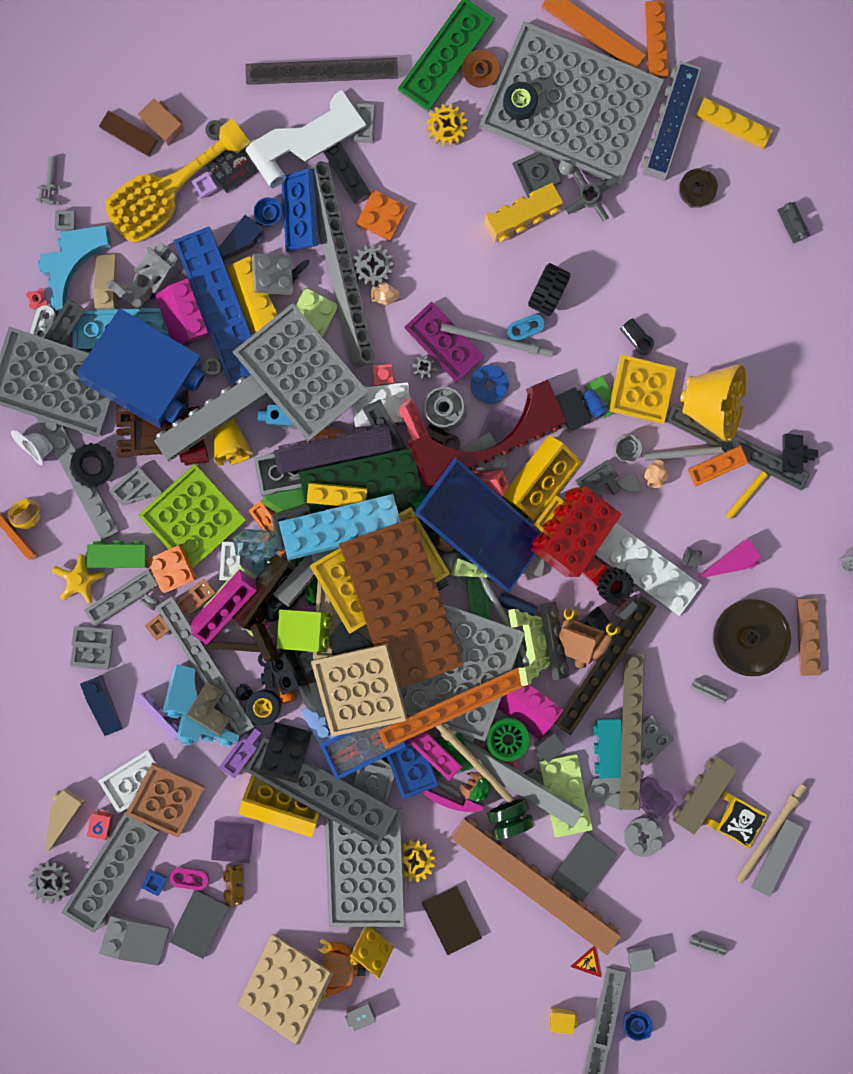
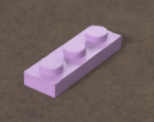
[135,692,179,741]

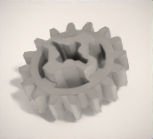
[353,244,394,287]
[28,861,72,904]

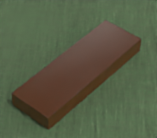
[99,110,158,157]

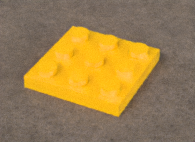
[608,355,676,424]

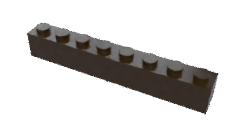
[554,595,657,735]

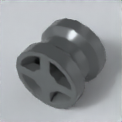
[681,546,703,569]

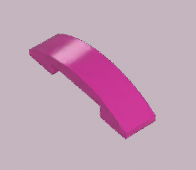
[422,790,484,812]

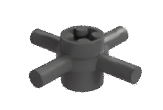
[565,170,617,222]

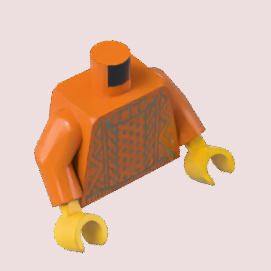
[318,939,366,1002]

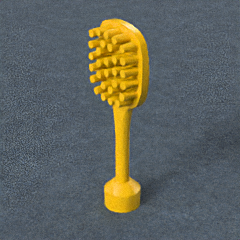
[105,118,251,243]

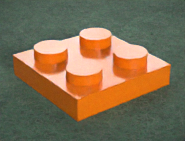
[356,190,407,242]
[146,544,197,594]

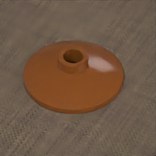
[462,49,500,88]

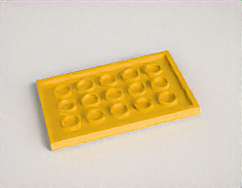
[310,507,450,634]

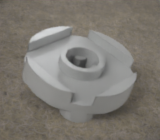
[624,817,663,857]

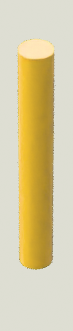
[726,471,768,520]

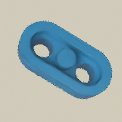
[507,314,544,341]

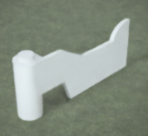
[246,90,366,188]

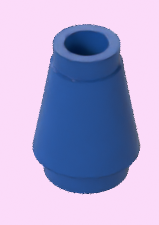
[583,389,609,419]

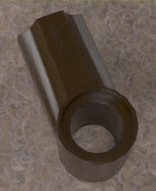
[427,424,461,450]

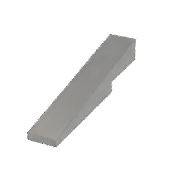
[582,967,626,1074]

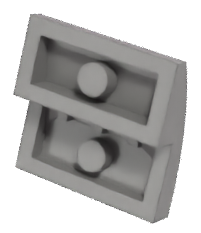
[70,626,113,670]

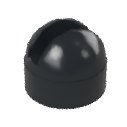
[236,684,253,700]

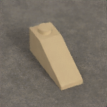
[94,254,118,310]
[45,788,85,851]

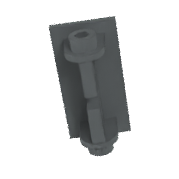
[777,202,811,244]

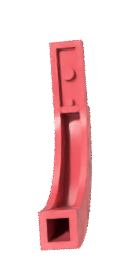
[399,397,509,497]

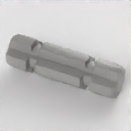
[691,679,728,703]
[689,936,727,957]

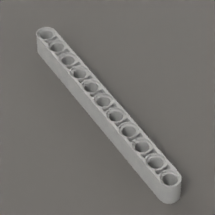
[310,161,375,368]

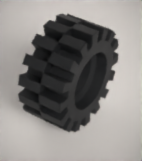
[597,567,635,605]

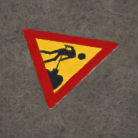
[571,946,601,977]

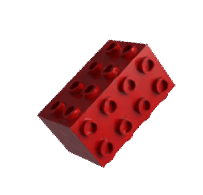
[531,486,622,577]

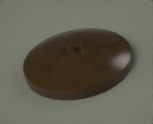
[713,599,791,676]

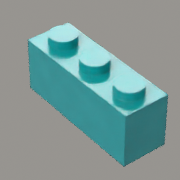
[593,718,622,779]

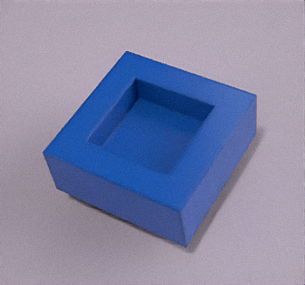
[141,869,168,896]

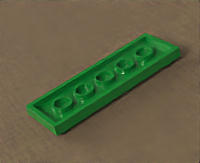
[398,0,495,112]

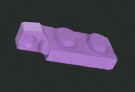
[219,727,262,778]

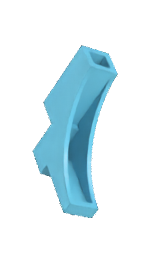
[38,225,112,312]
[163,664,239,747]

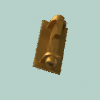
[223,865,244,907]

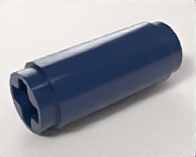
[499,592,538,616]

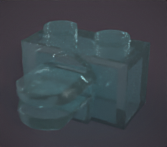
[233,529,278,574]

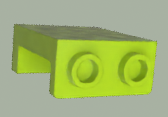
[277,609,331,652]

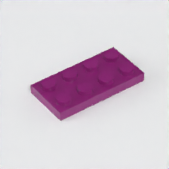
[404,301,484,384]

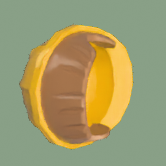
[8,499,40,530]

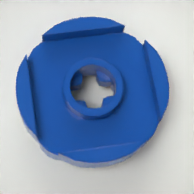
[470,365,509,404]

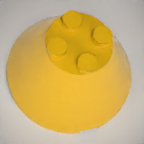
[681,364,747,441]

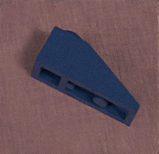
[218,215,265,261]
[80,675,123,736]

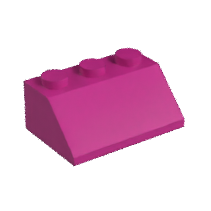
[155,279,210,346]
[498,685,564,739]

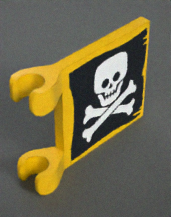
[704,791,768,849]

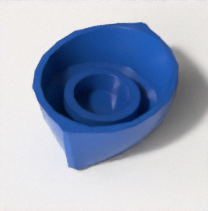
[254,197,282,226]
[624,1011,653,1041]

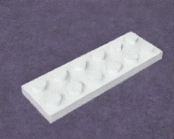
[595,523,702,616]

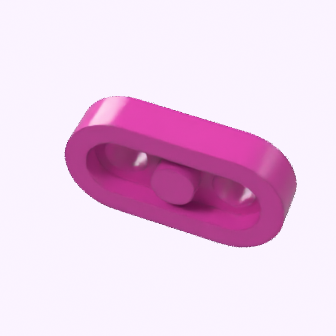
[170,867,209,890]

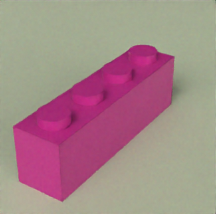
[190,569,257,645]

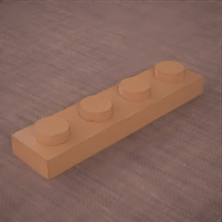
[797,598,821,676]

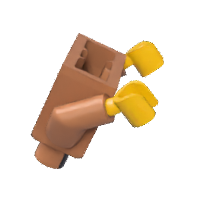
[559,609,620,668]

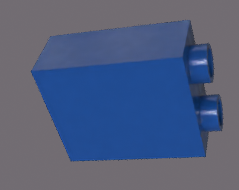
[77,308,206,429]

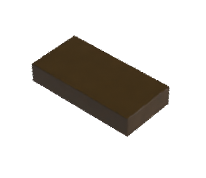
[250,623,279,662]

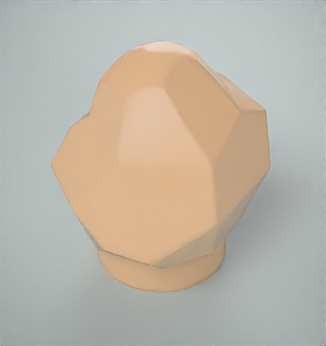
[371,282,400,305]
[644,460,668,488]

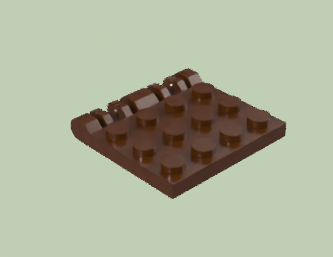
[116,389,190,458]

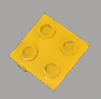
[349,927,394,979]

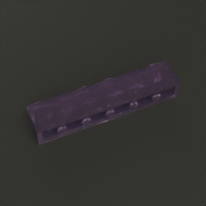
[274,424,394,474]

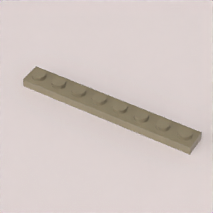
[619,654,645,810]

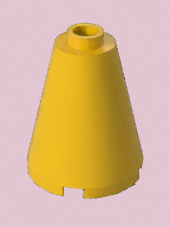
[214,418,253,466]

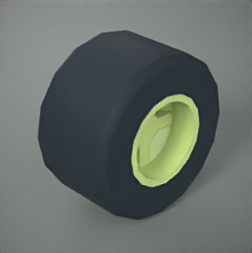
[503,82,538,120]

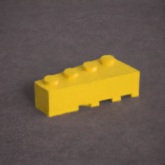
[484,183,563,243]

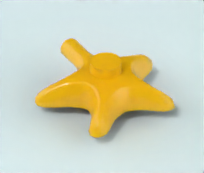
[52,554,105,604]

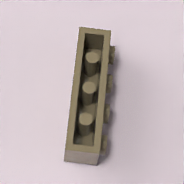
[672,755,737,835]

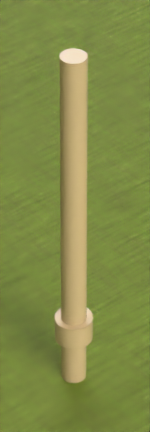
[436,724,514,803]
[736,783,807,883]

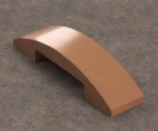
[145,578,216,641]

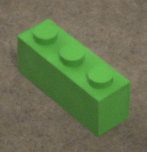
[87,541,148,568]

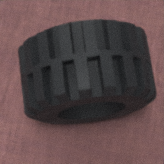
[528,263,570,316]

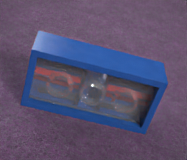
[320,724,410,780]

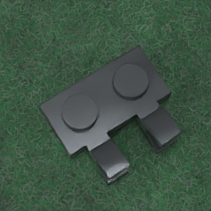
[575,459,621,500]

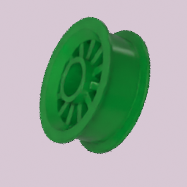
[486,717,530,761]

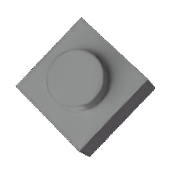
[55,210,76,231]

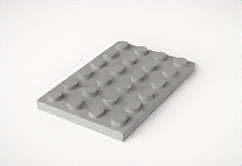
[233,303,368,442]
[0,326,110,437]
[325,808,406,927]

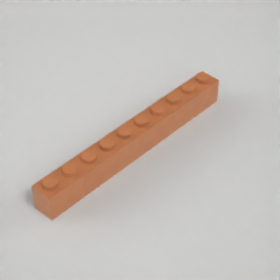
[451,817,621,955]

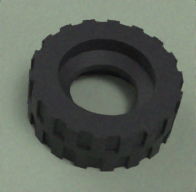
[70,443,114,488]

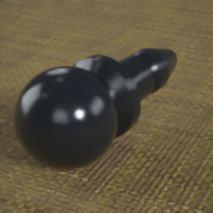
[292,260,310,284]

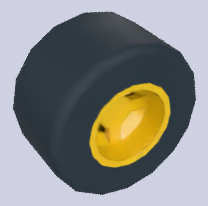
[246,689,282,725]

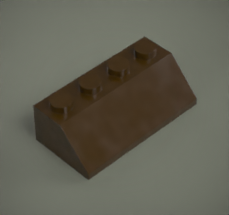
[232,554,296,631]

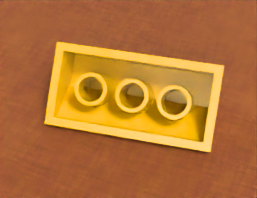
[227,256,278,335]
[503,435,582,522]
[239,775,320,837]

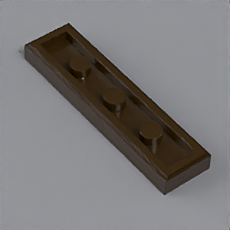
[204,641,284,653]

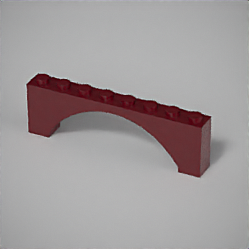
[407,380,566,486]

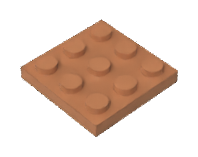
[126,762,205,838]

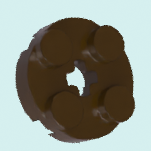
[679,168,718,208]

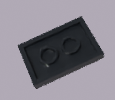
[259,722,312,783]

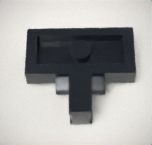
[782,434,818,474]

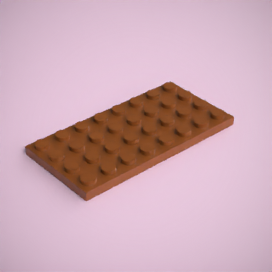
[338,517,463,689]

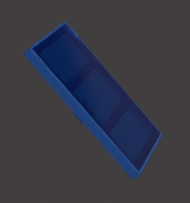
[414,458,542,592]

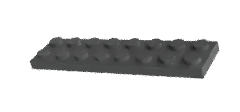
[245,737,398,846]

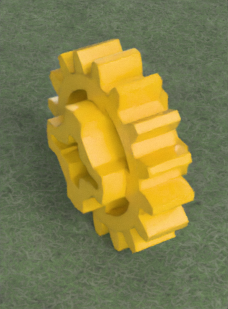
[427,104,467,147]
[403,839,436,882]

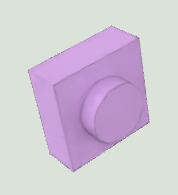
[191,172,218,199]

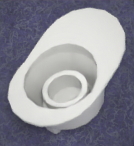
[11,430,53,465]

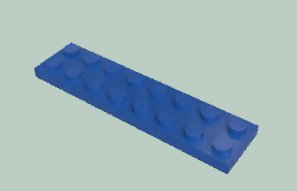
[174,226,252,385]

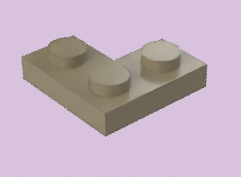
[186,682,230,736]

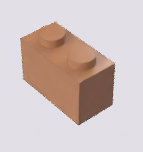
[138,98,184,146]

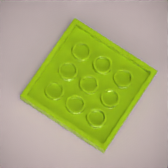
[138,464,247,569]

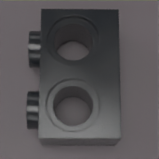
[269,650,310,695]

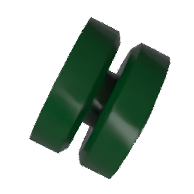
[486,798,535,840]

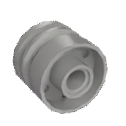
[424,387,467,430]

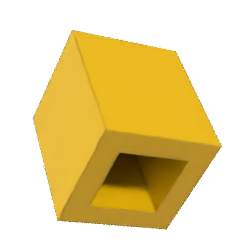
[549,1007,578,1034]

